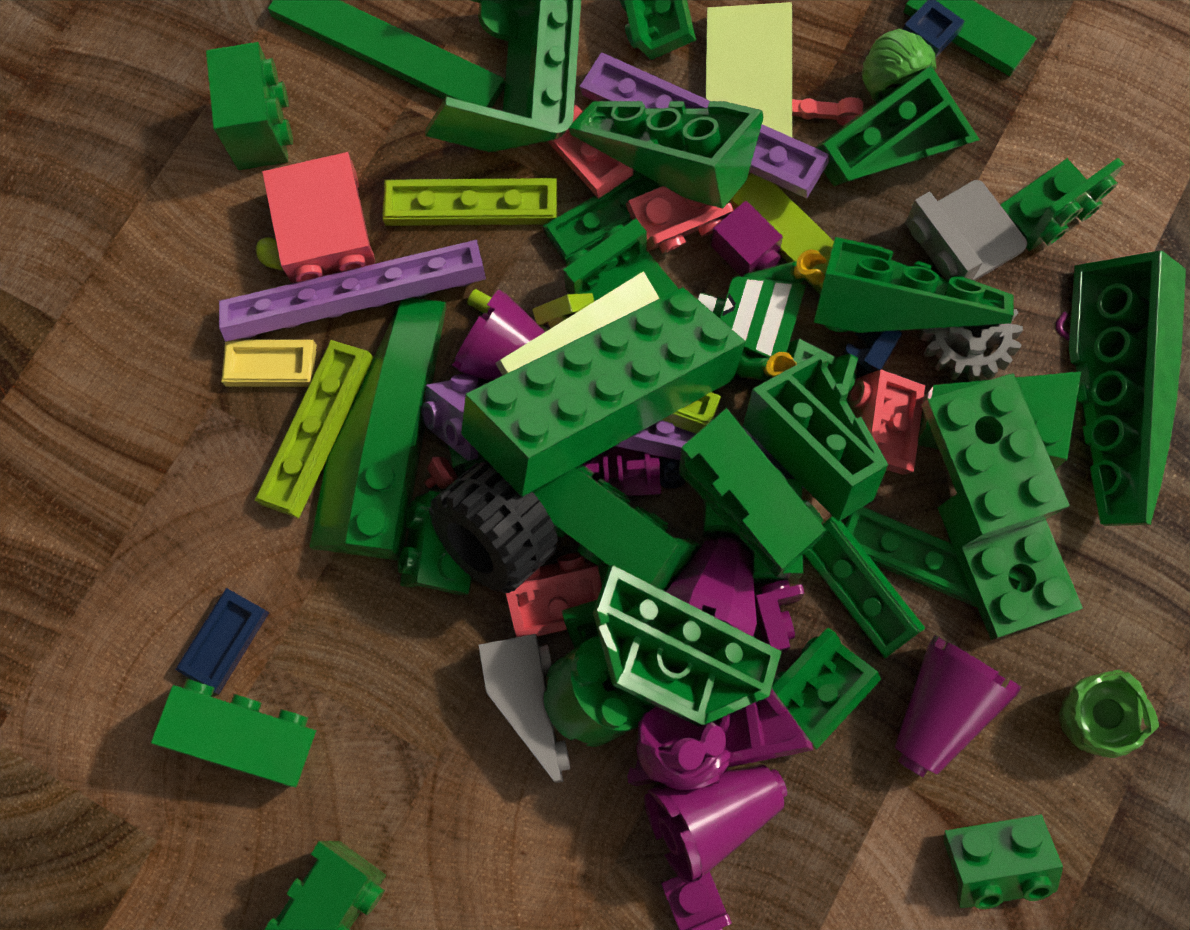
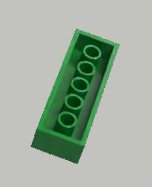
[461,287,746,497]

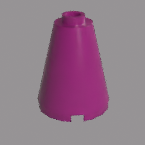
[452,289,545,382]
[895,635,1021,778]
[644,764,787,884]

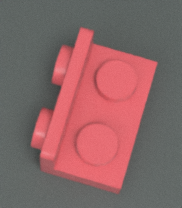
[625,186,734,254]
[848,369,925,475]
[506,552,602,637]

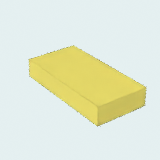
[221,340,317,387]

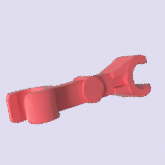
[792,97,863,126]

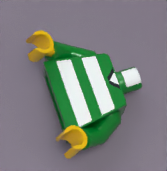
[698,249,827,381]

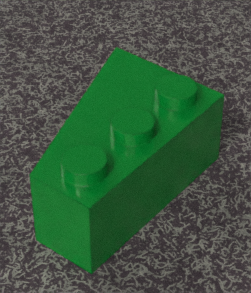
[814,66,980,186]
[743,351,888,522]
[918,371,1081,470]
[679,408,826,578]
[264,841,386,930]

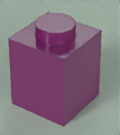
[711,201,783,277]

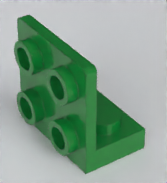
[1001,158,1125,252]

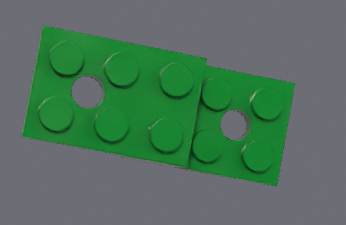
[921,373,1083,640]

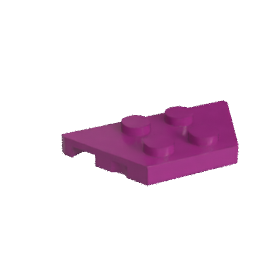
[627,688,813,786]

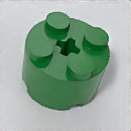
[543,635,655,747]

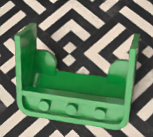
[425,0,581,152]

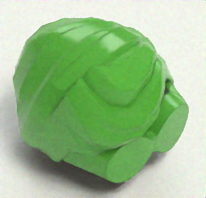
[862,29,936,102]
[1059,669,1159,758]

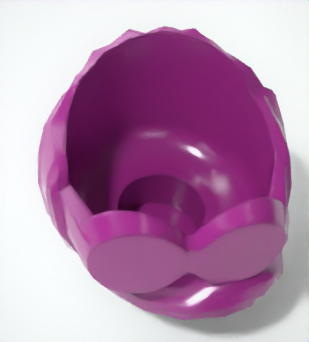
[636,707,731,790]

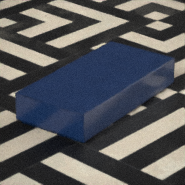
[175,588,269,694]

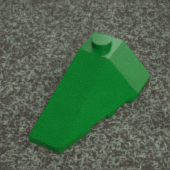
[569,101,764,209]

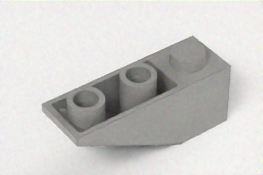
[479,634,570,783]

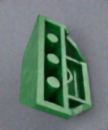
[593,565,781,727]

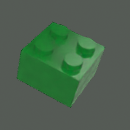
[206,42,293,170]

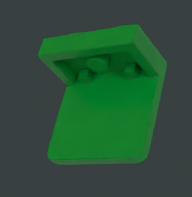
[563,218,678,301]

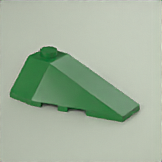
[814,237,1014,333]

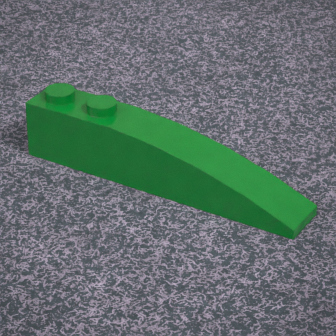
[1069,250,1186,526]
[310,298,446,560]

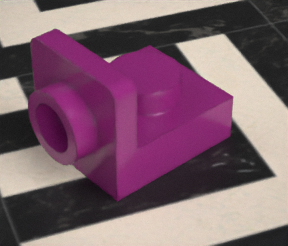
[755,580,805,654]
[661,871,732,930]

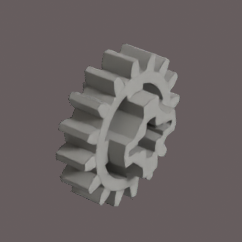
[919,309,1023,382]

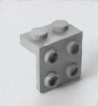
[905,180,1027,281]

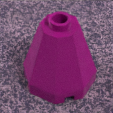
[666,536,757,636]

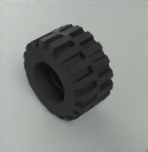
[429,462,558,593]

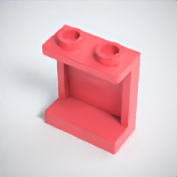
[262,152,375,283]

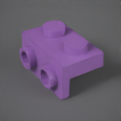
[421,374,485,461]

